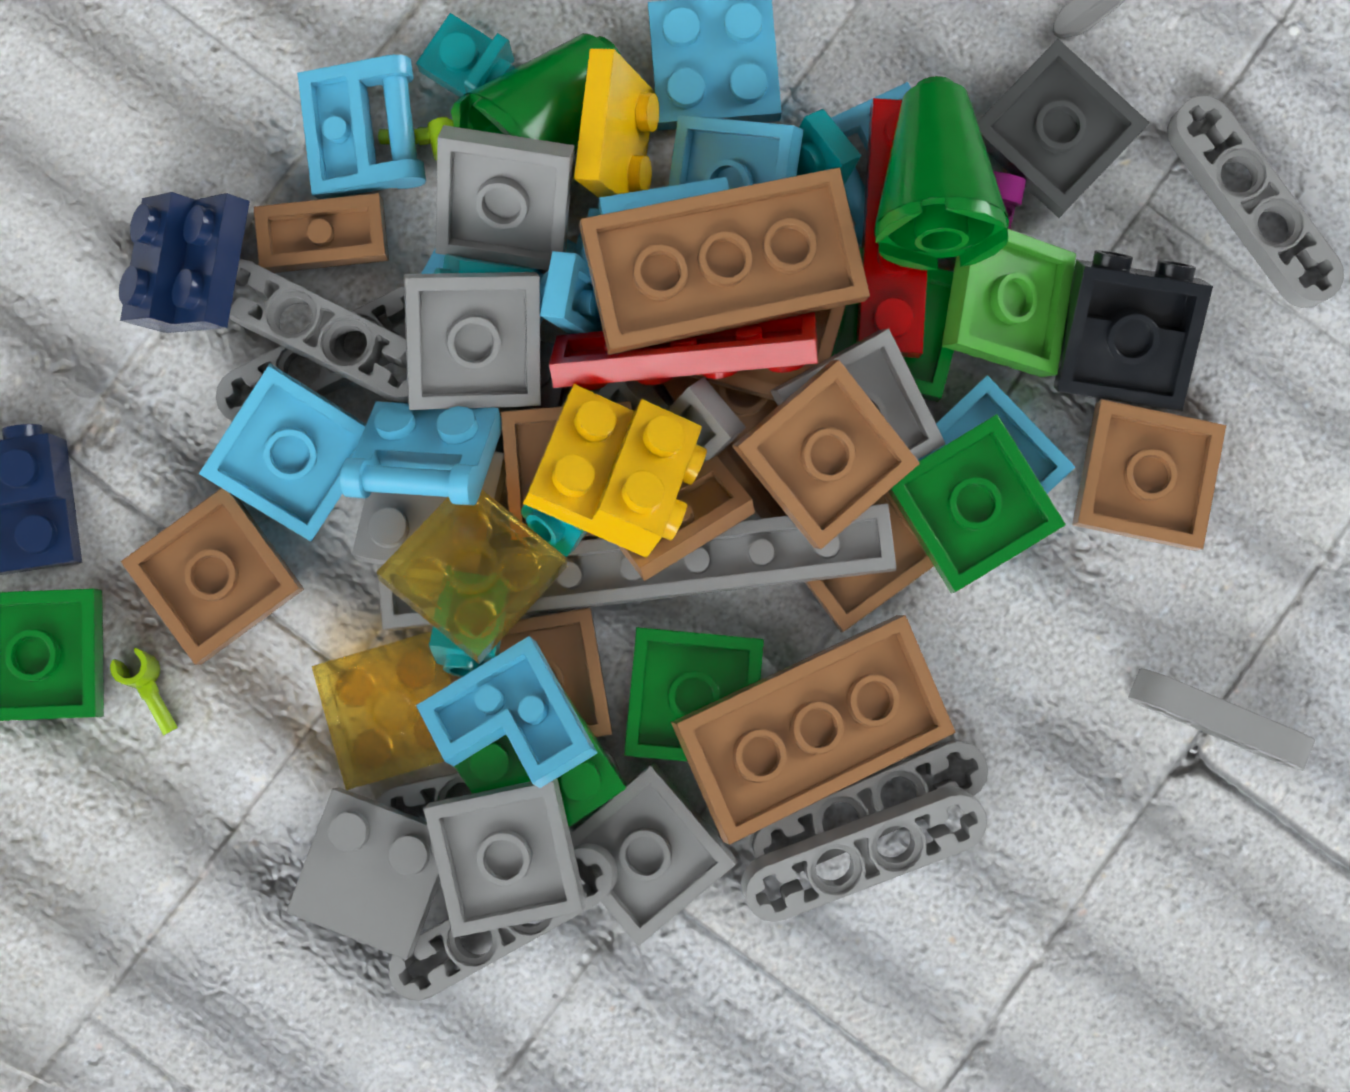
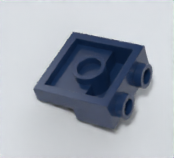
[119,192,250,333]
[0,424,82,575]

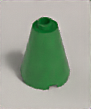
[451,33,621,156]
[874,76,1009,270]

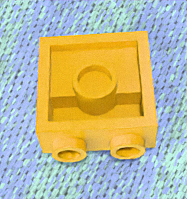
[523,384,707,558]

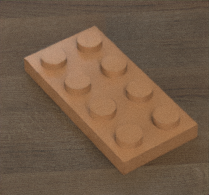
[579,167,870,355]
[671,615,956,845]

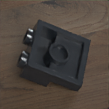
[1053,250,1213,411]

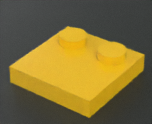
[574,49,659,198]

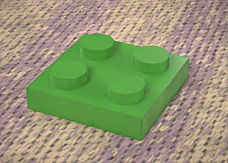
[942,229,1076,377]

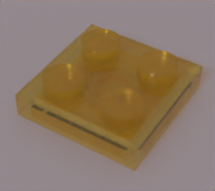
[376,490,567,664]
[311,631,453,790]

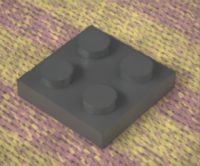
[977,39,1150,218]

